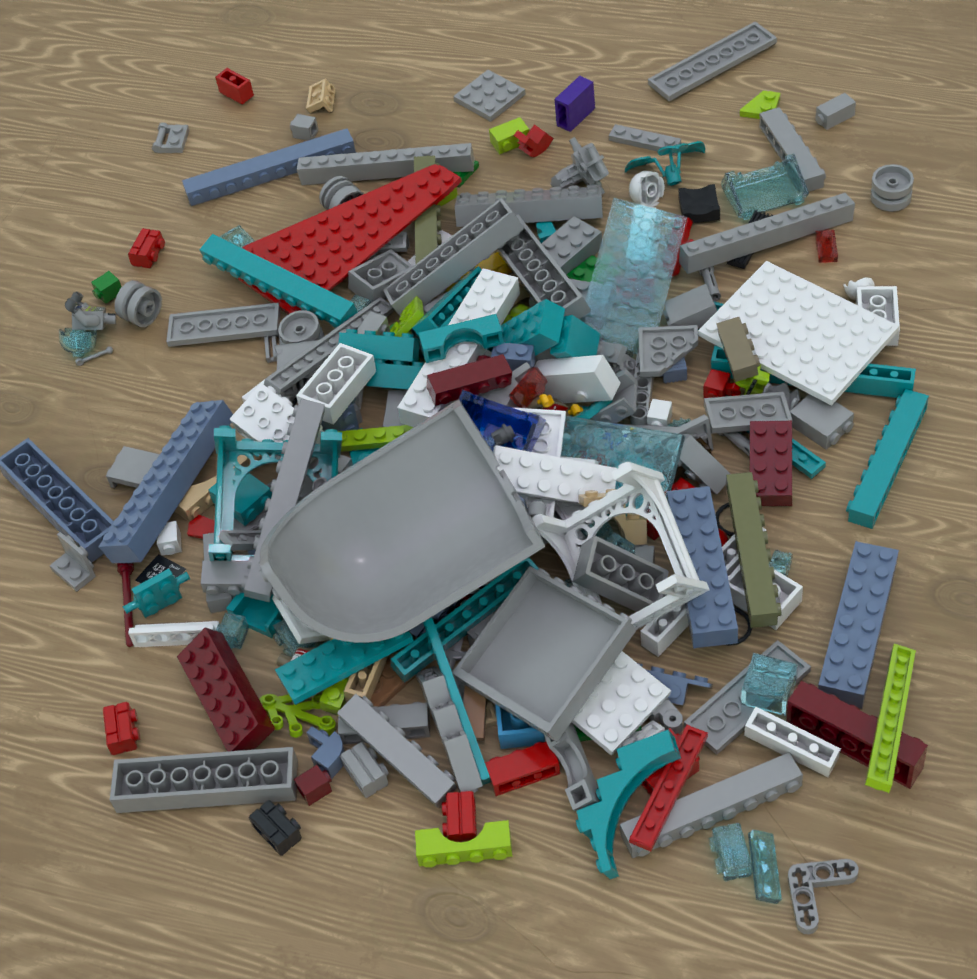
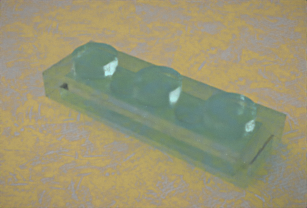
[748,829,782,904]

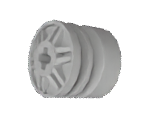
[319,176,364,210]

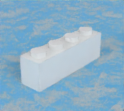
[744,707,841,777]

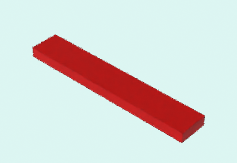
[629,724,708,852]

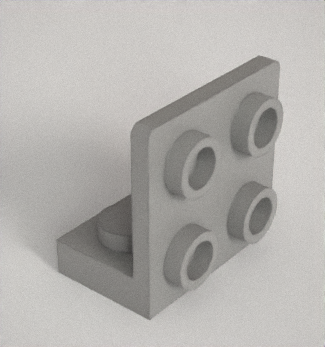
[50,532,96,592]

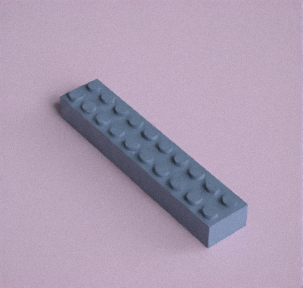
[98,400,233,563]

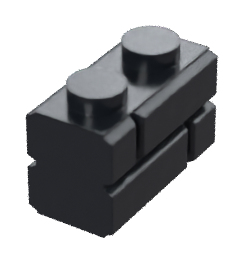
[249,800,302,856]

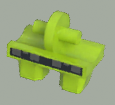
[734,364,770,395]

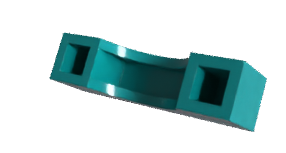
[418,314,504,363]

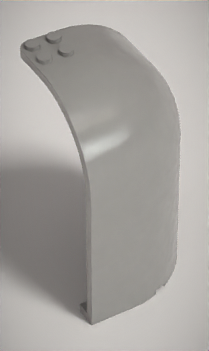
[259,399,545,643]

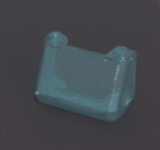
[721,154,809,220]

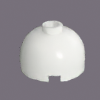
[629,171,665,207]

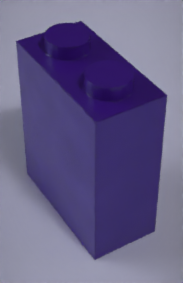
[554,76,595,132]

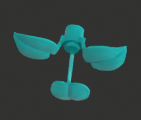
[624,141,705,186]

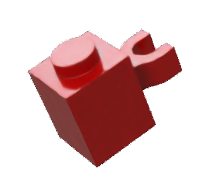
[703,369,741,399]

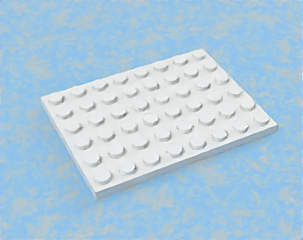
[698,261,899,406]

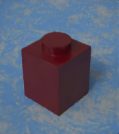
[294,765,332,806]

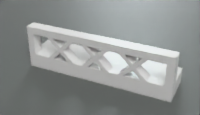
[128,621,220,647]

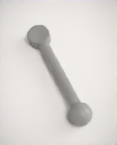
[75,347,113,366]

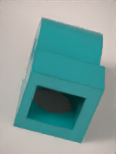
[536,221,556,243]

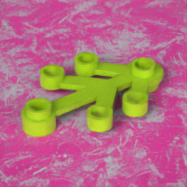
[259,694,336,738]

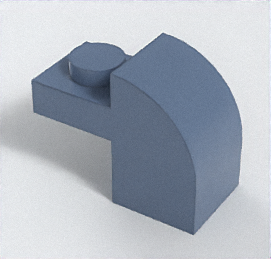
[306,726,345,779]

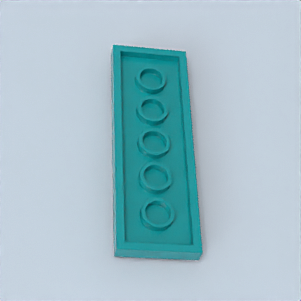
[275,631,414,705]

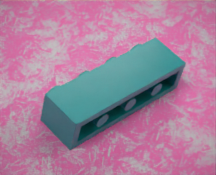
[338,329,420,362]

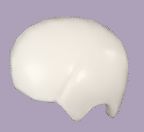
[843,277,875,300]

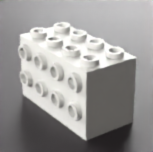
[230,383,324,464]

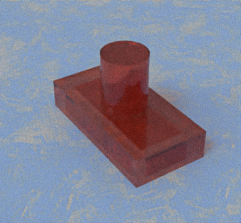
[815,229,838,263]
[509,367,548,408]

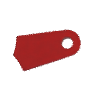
[187,515,215,539]

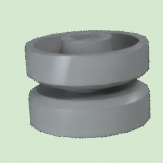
[870,164,914,212]
[115,280,162,327]
[278,310,324,344]

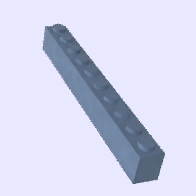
[182,128,356,206]

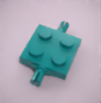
[122,569,190,618]

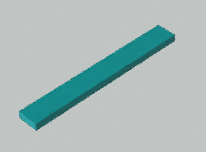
[423,617,490,785]

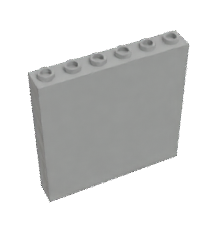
[452,566,636,742]

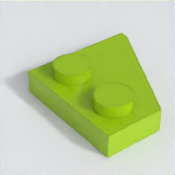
[739,90,780,119]

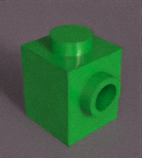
[91,271,122,304]

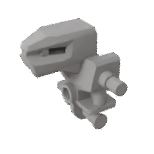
[550,137,609,194]

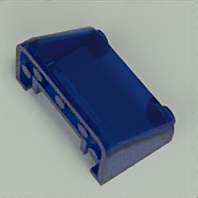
[459,390,546,452]

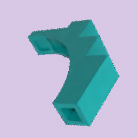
[576,730,681,879]

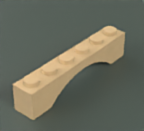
[175,437,262,522]

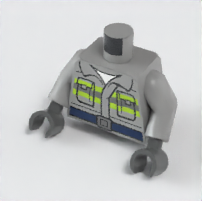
[65,291,116,330]

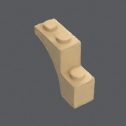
[579,489,647,546]

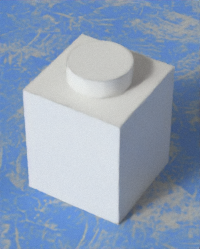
[647,399,672,426]
[157,521,182,555]

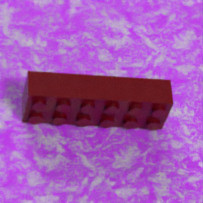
[177,627,275,752]
[786,680,928,789]

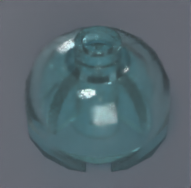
[59,327,97,357]

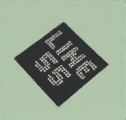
[135,554,186,583]

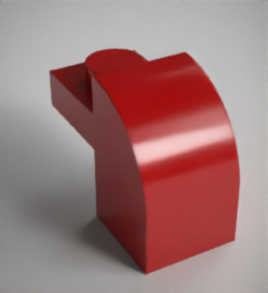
[513,124,554,157]

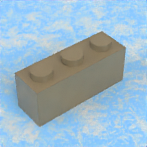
[716,316,760,382]

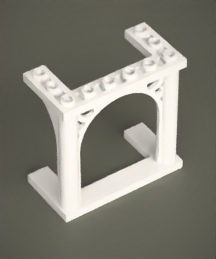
[532,462,710,630]

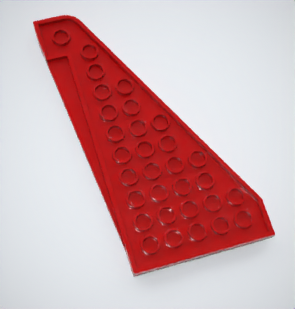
[228,164,462,315]

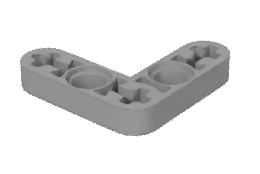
[788,859,858,935]

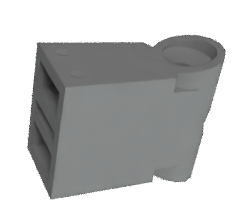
[274,340,320,397]

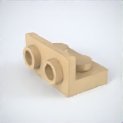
[306,78,336,113]

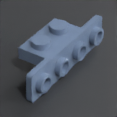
[638,663,713,705]

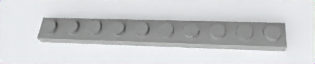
[264,297,394,395]

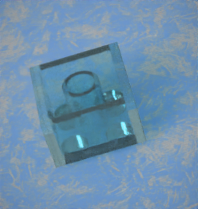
[741,653,798,716]

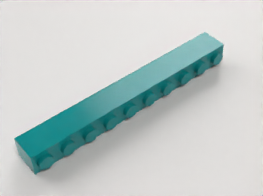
[199,234,358,328]
[711,346,916,398]

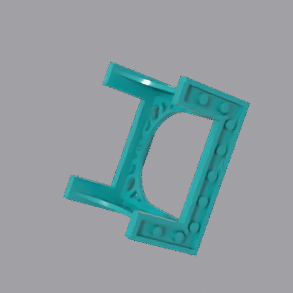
[208,425,342,561]

